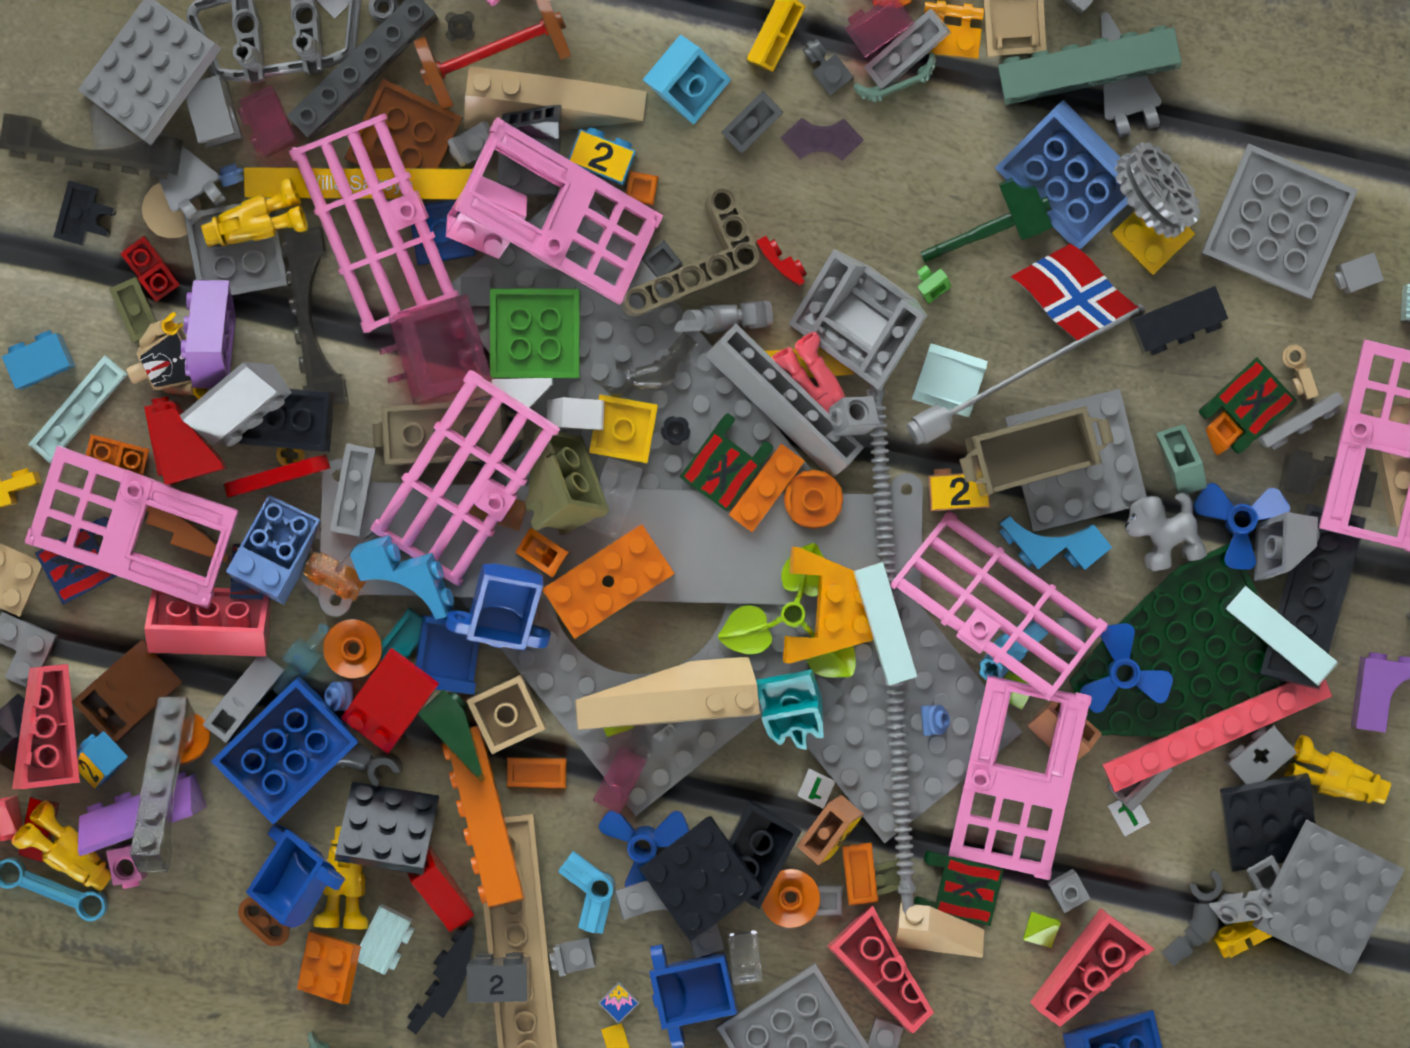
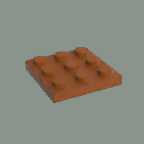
[344,78,463,169]

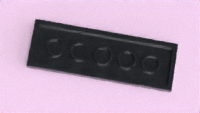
[1260,504,1366,690]

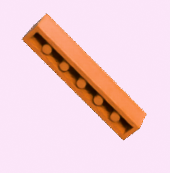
[442,726,525,909]

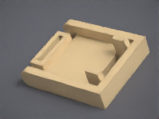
[983,0,1047,58]

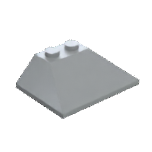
[789,250,927,390]

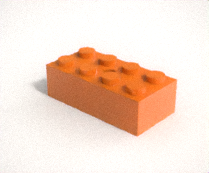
[542,524,675,639]

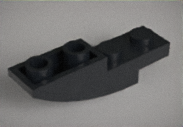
[407,922,475,1034]

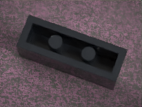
[1129,286,1228,356]

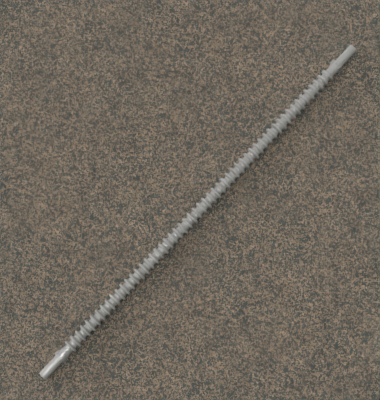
[867,384,916,914]

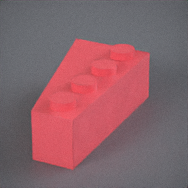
[12,664,80,789]
[827,905,934,1034]
[1030,908,1154,1027]

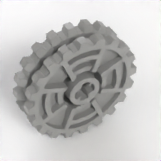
[1115,142,1201,238]

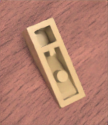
[894,903,985,958]

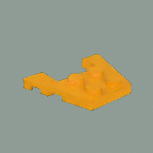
[783,546,873,663]

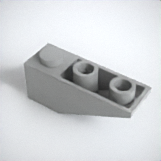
[203,656,285,743]

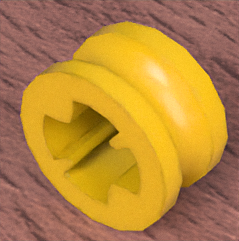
[276,447,305,466]

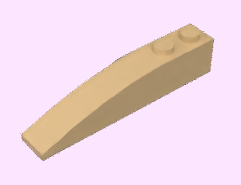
[464,66,647,131]
[575,657,760,730]

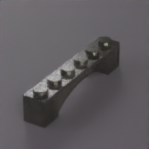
[0,113,183,179]
[281,227,349,406]
[130,697,195,872]

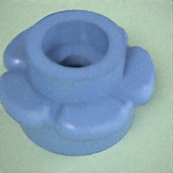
[219,163,244,187]

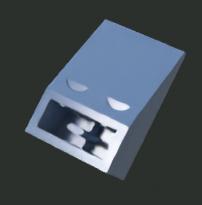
[226,495,321,605]

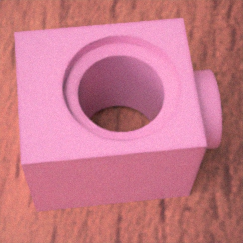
[106,842,147,889]

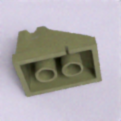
[524,428,610,535]

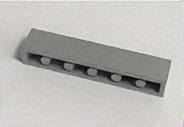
[705,324,864,478]

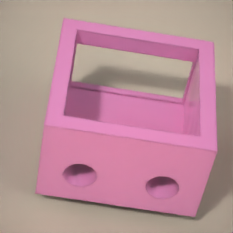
[446,176,527,259]

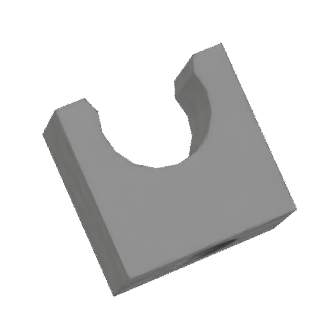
[186,75,243,149]

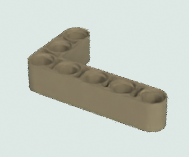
[621,187,759,317]

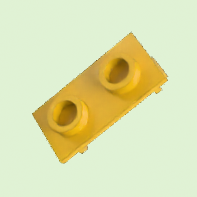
[1213,920,1272,958]

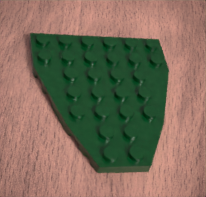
[1069,542,1287,738]

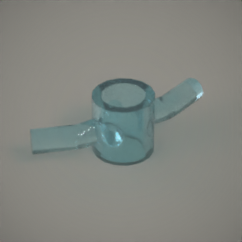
[272,623,329,694]

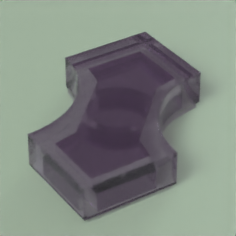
[780,118,864,161]

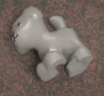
[1125,492,1207,571]

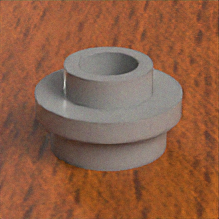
[368,0,398,23]

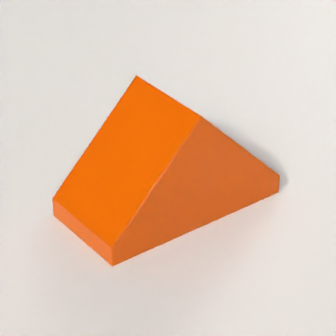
[515,527,570,578]

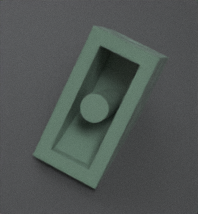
[1156,424,1207,494]

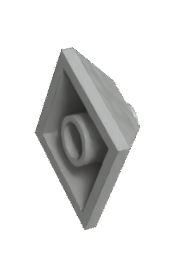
[1254,512,1320,582]

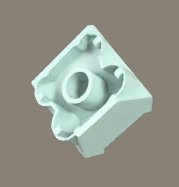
[912,343,988,417]

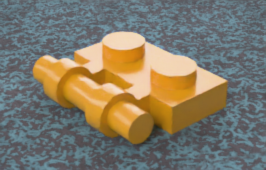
[924,0,984,60]

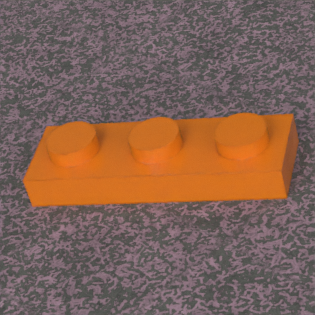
[728,443,805,533]

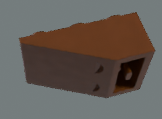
[72,639,183,744]

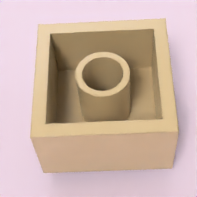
[466,674,547,754]

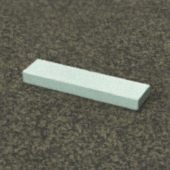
[28,355,128,464]
[853,562,917,685]
[1226,586,1338,686]

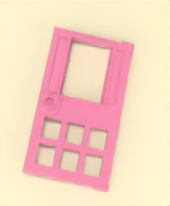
[454,117,663,305]
[1319,339,1410,552]
[25,446,239,609]
[948,675,1092,880]

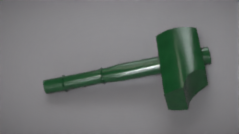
[920,177,1053,262]

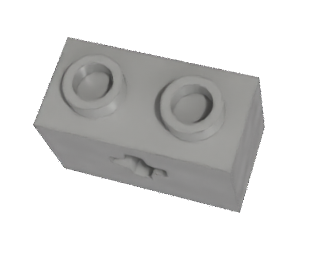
[1225,724,1297,785]

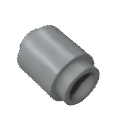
[1055,612,1086,654]

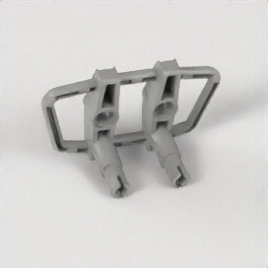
[186,0,361,84]

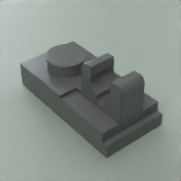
[721,91,784,154]

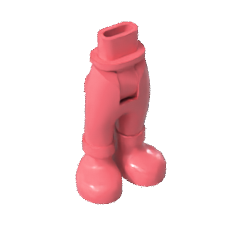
[771,332,846,413]

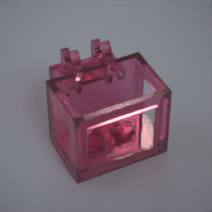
[379,294,492,404]

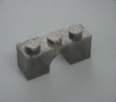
[1278,450,1378,508]

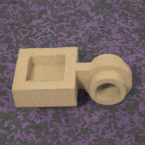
[1282,345,1319,400]

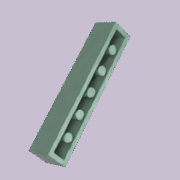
[998,25,1182,105]

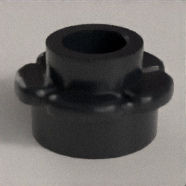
[661,416,690,445]

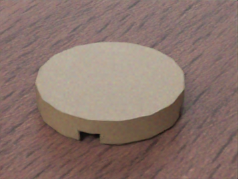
[142,182,202,239]

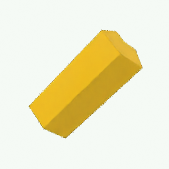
[747,0,806,72]

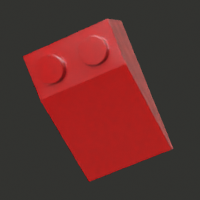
[341,648,439,754]

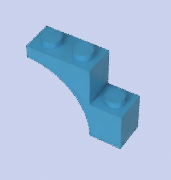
[999,516,1112,570]
[350,535,454,620]

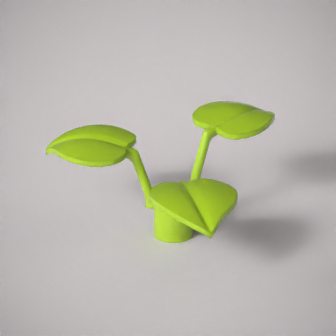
[718,543,856,678]

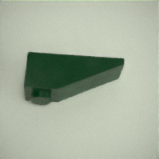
[418,689,485,782]

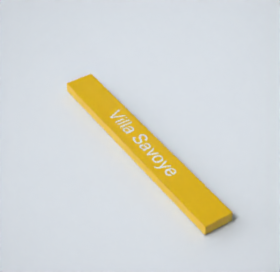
[244,167,473,199]

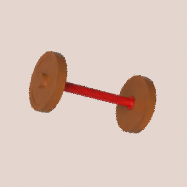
[414,0,572,110]

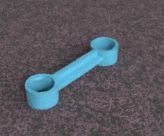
[0,857,108,921]

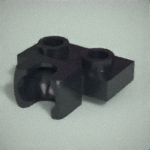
[53,181,117,246]

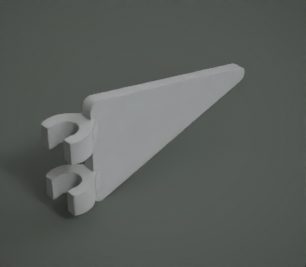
[1101,12,1161,138]
[144,131,226,224]

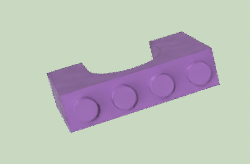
[1351,652,1410,732]

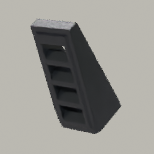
[502,105,562,139]

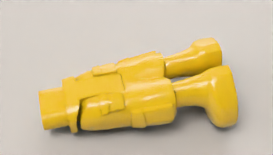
[201,178,308,247]
[1283,735,1391,804]
[11,800,111,892]
[313,826,369,929]

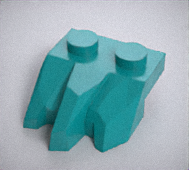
[756,669,824,750]

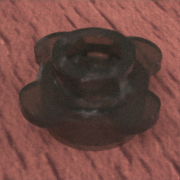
[445,11,475,41]

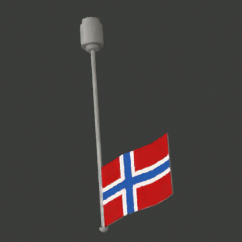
[907,243,1145,445]

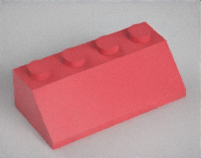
[144,587,271,657]

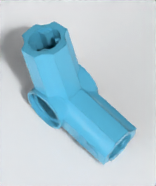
[979,620,1049,680]
[558,850,616,934]

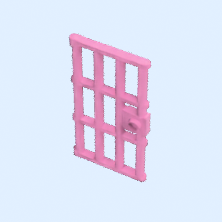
[289,113,459,333]
[370,370,560,586]
[890,510,1108,701]

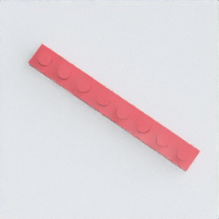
[1102,679,1332,792]

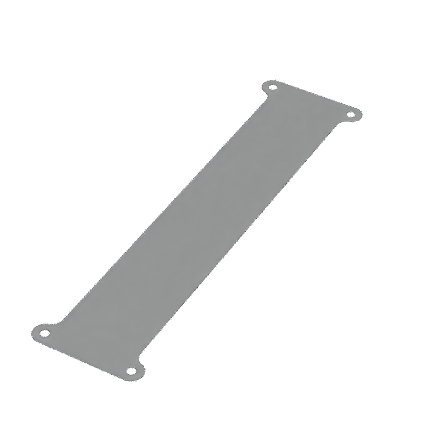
[319,459,923,630]

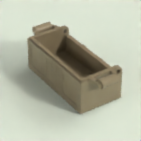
[372,400,526,466]
[960,406,1114,496]

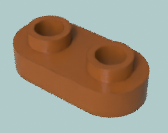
[238,897,291,947]

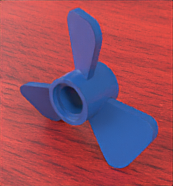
[1193,483,1290,570]
[1080,623,1173,713]
[599,809,690,887]

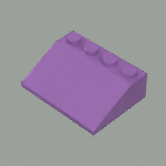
[78,771,207,856]

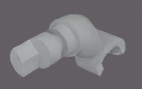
[674,300,773,333]

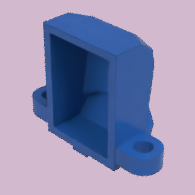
[445,563,551,651]
[246,823,345,928]
[649,944,738,1048]

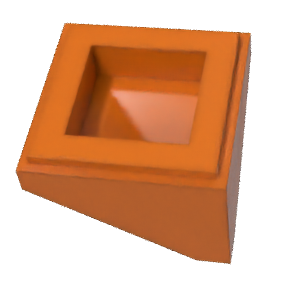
[1205,411,1244,456]

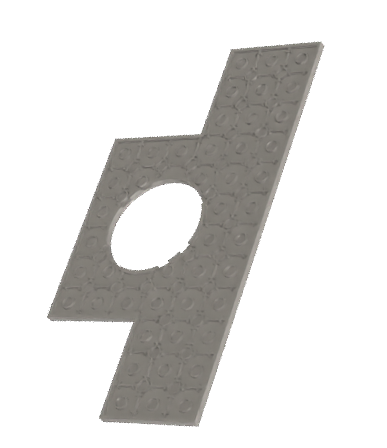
[440,198,1023,843]

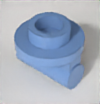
[325,681,353,711]
[920,705,950,736]

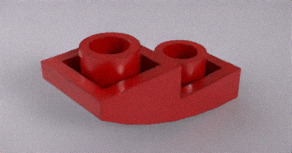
[120,235,180,302]
[756,236,807,286]

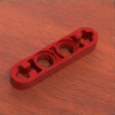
[223,454,331,498]

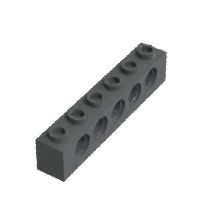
[287,0,438,141]

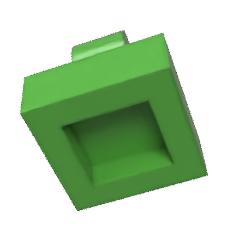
[916,265,952,305]

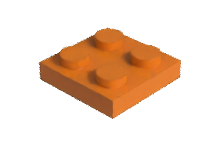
[297,931,361,1004]

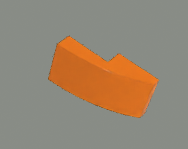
[85,434,149,475]

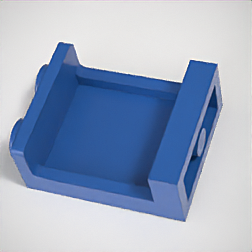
[415,611,479,695]

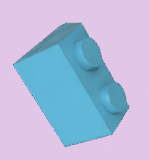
[643,34,732,125]

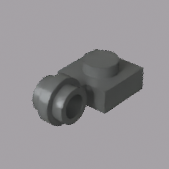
[803,39,854,96]

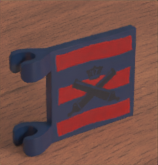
[35,516,118,605]

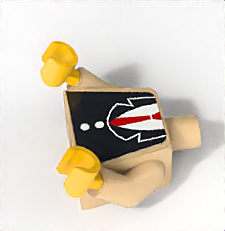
[126,312,208,399]

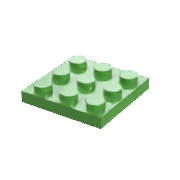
[490,289,580,378]

